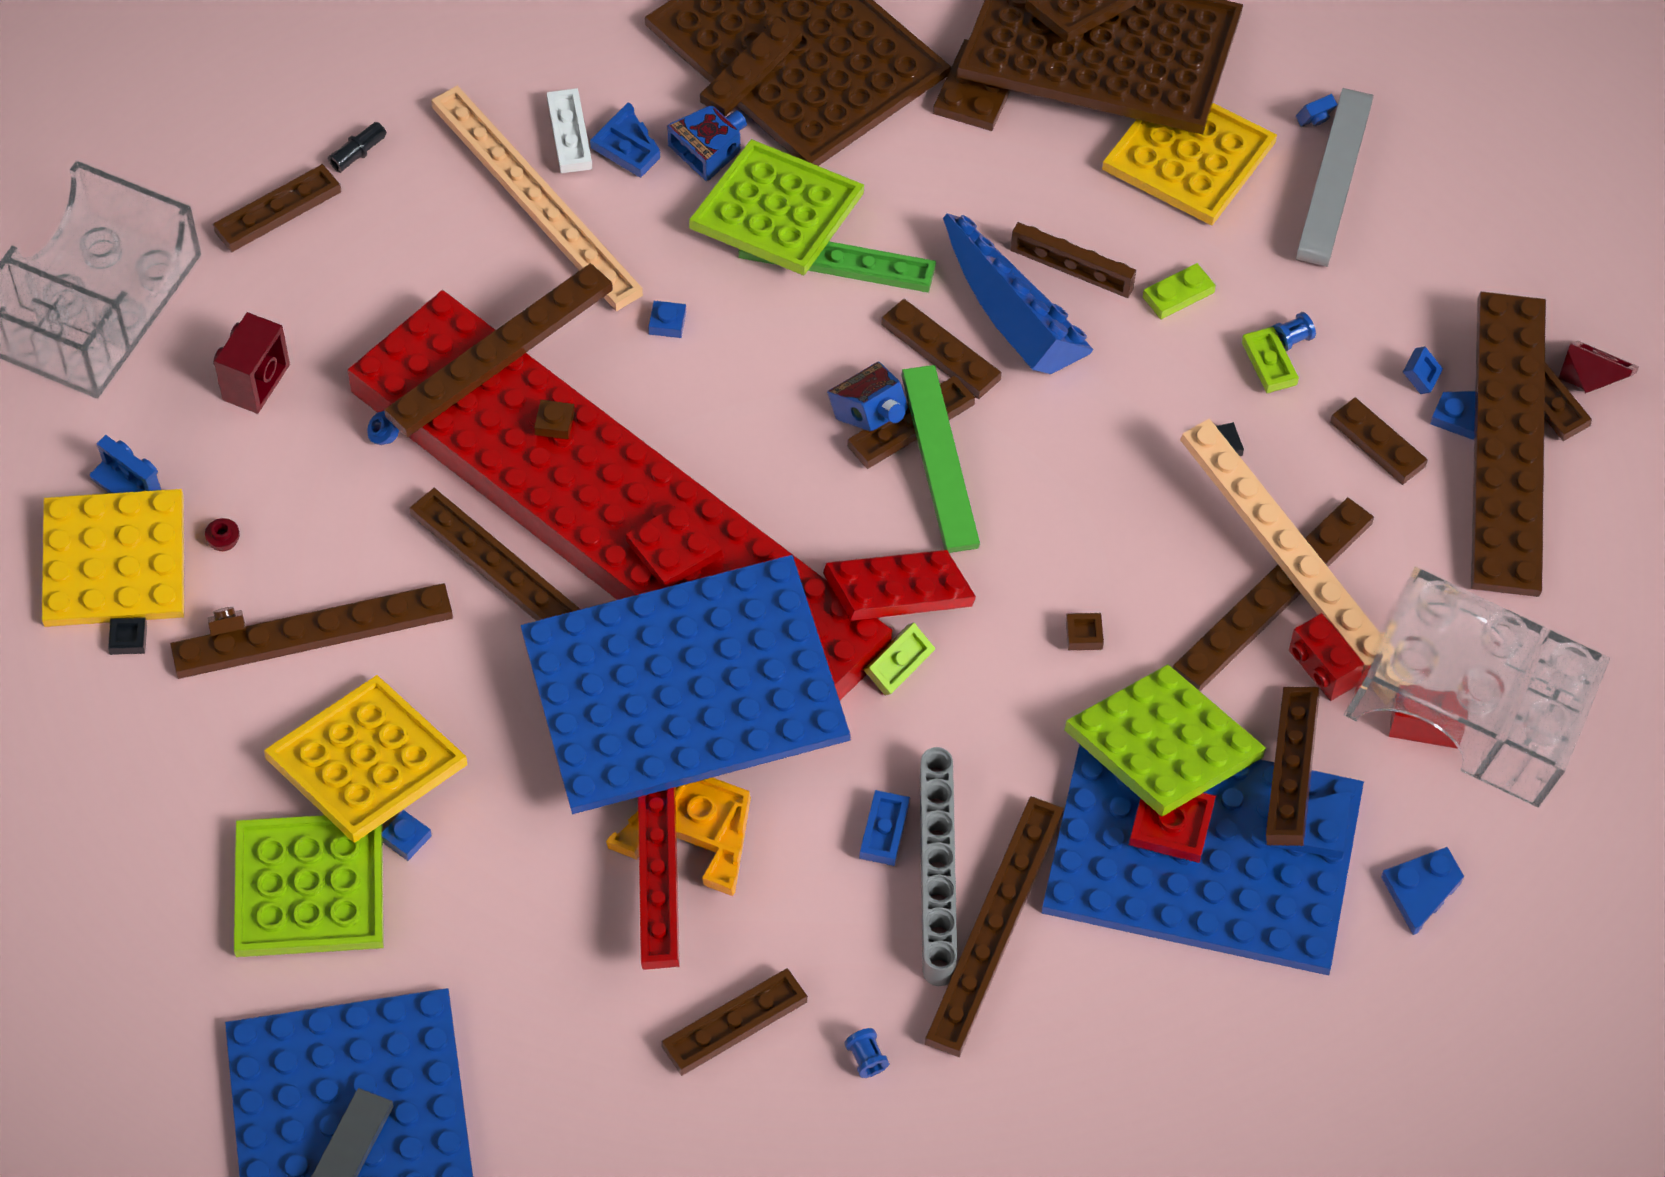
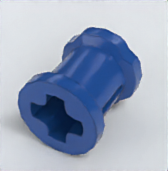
[1272,312,1316,351]
[845,1028,890,1078]

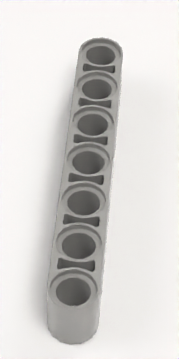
[1296,88,1374,267]
[920,747,957,986]

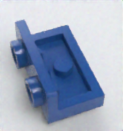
[90,435,161,493]

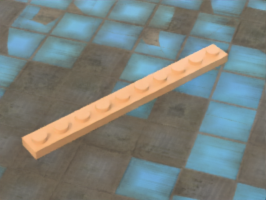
[431,85,643,312]
[1180,418,1418,703]

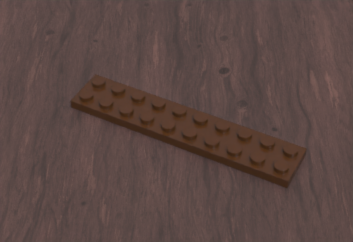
[1471,291,1546,597]

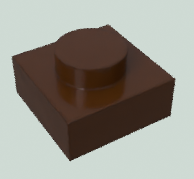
[534,400,575,439]
[208,607,246,636]
[1066,613,1104,651]

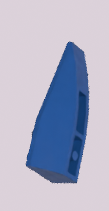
[943,213,1094,374]

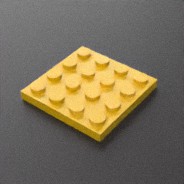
[1102,103,1277,226]
[42,489,184,627]
[264,675,467,843]

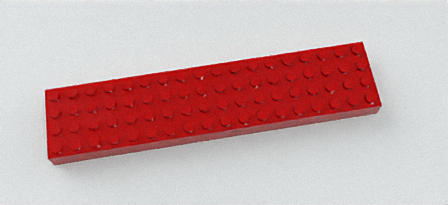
[347,289,892,700]

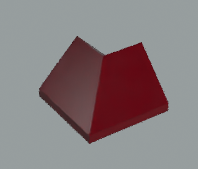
[1559,341,1639,394]

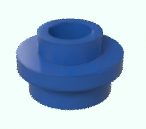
[367,411,399,445]

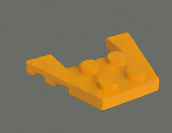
[606,777,751,896]

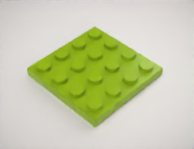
[689,139,864,276]
[1064,664,1266,817]
[234,815,384,957]

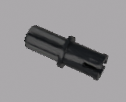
[328,122,387,173]

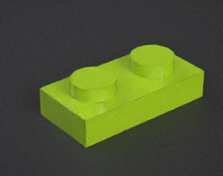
[1143,263,1216,319]
[1241,327,1299,393]
[863,623,936,696]

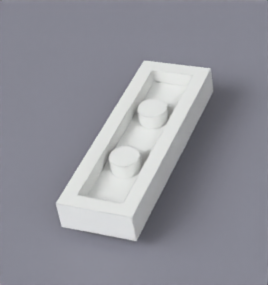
[547,88,592,173]

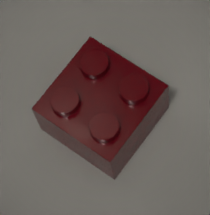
[213,312,290,414]

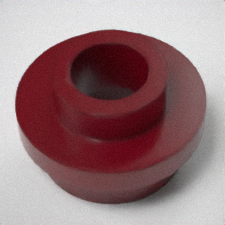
[205,518,240,552]

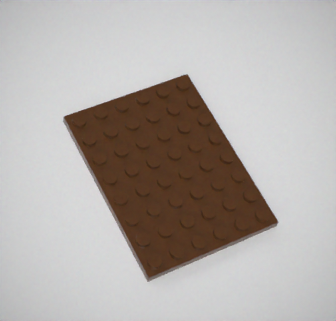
[645,0,951,166]
[957,0,1244,135]

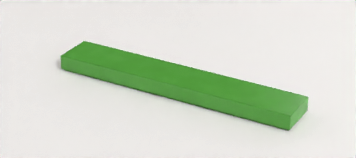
[739,241,936,293]
[901,365,980,553]

